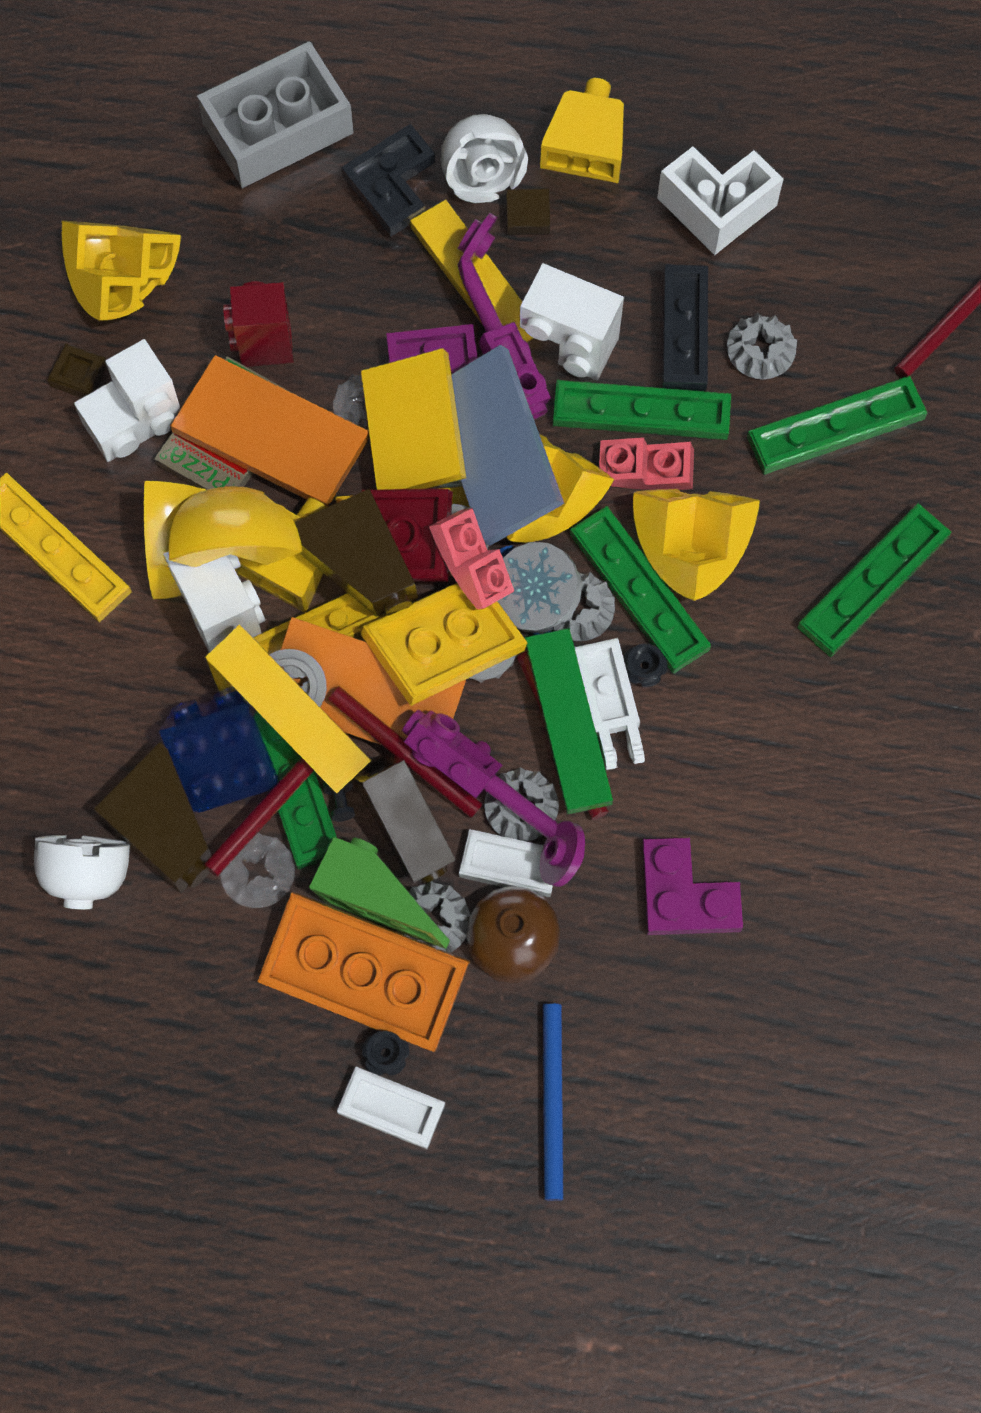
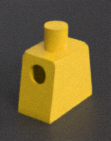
[540,78,624,183]
[235,498,327,613]

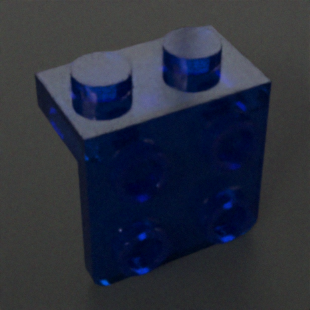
[159,686,278,813]

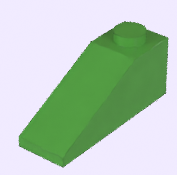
[309,837,450,949]

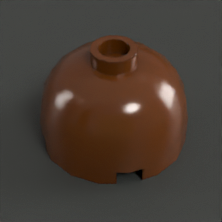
[466,886,561,984]

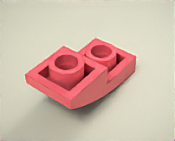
[599,437,694,490]
[429,508,514,610]

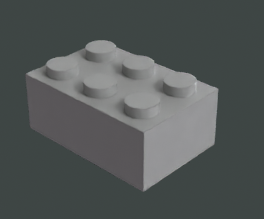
[197,41,353,188]

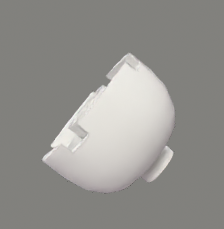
[440,114,528,203]
[34,835,130,909]

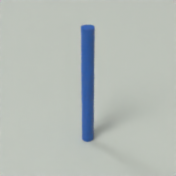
[542,1004,564,1201]

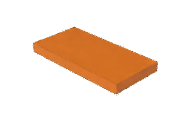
[170,355,370,507]
[281,617,466,745]
[258,892,470,1052]

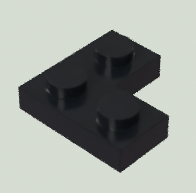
[341,124,435,237]

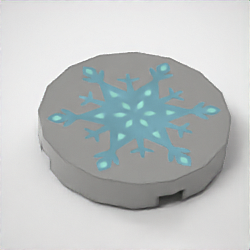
[498,542,582,633]

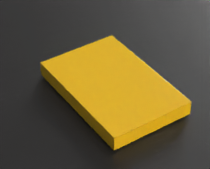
[361,348,466,490]
[361,583,527,706]

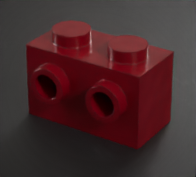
[223,281,294,367]

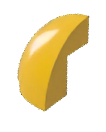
[62,221,181,320]
[507,434,614,542]
[144,481,206,600]
[169,486,302,568]
[633,489,760,601]

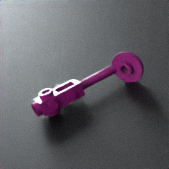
[457,213,551,420]
[402,709,585,887]

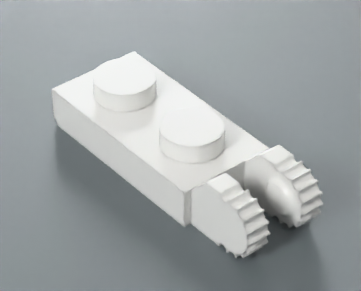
[575,638,645,770]

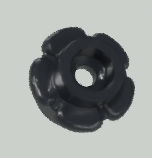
[623,643,668,687]
[362,1030,410,1076]

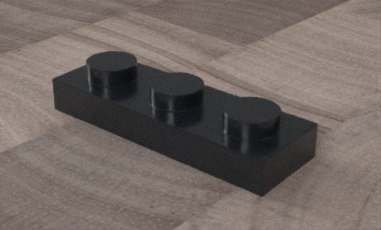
[662,264,708,391]

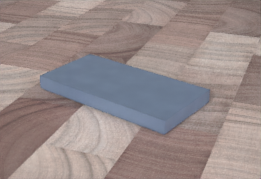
[451,345,564,546]

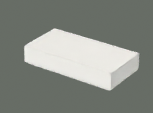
[459,829,553,897]
[337,1067,445,1150]

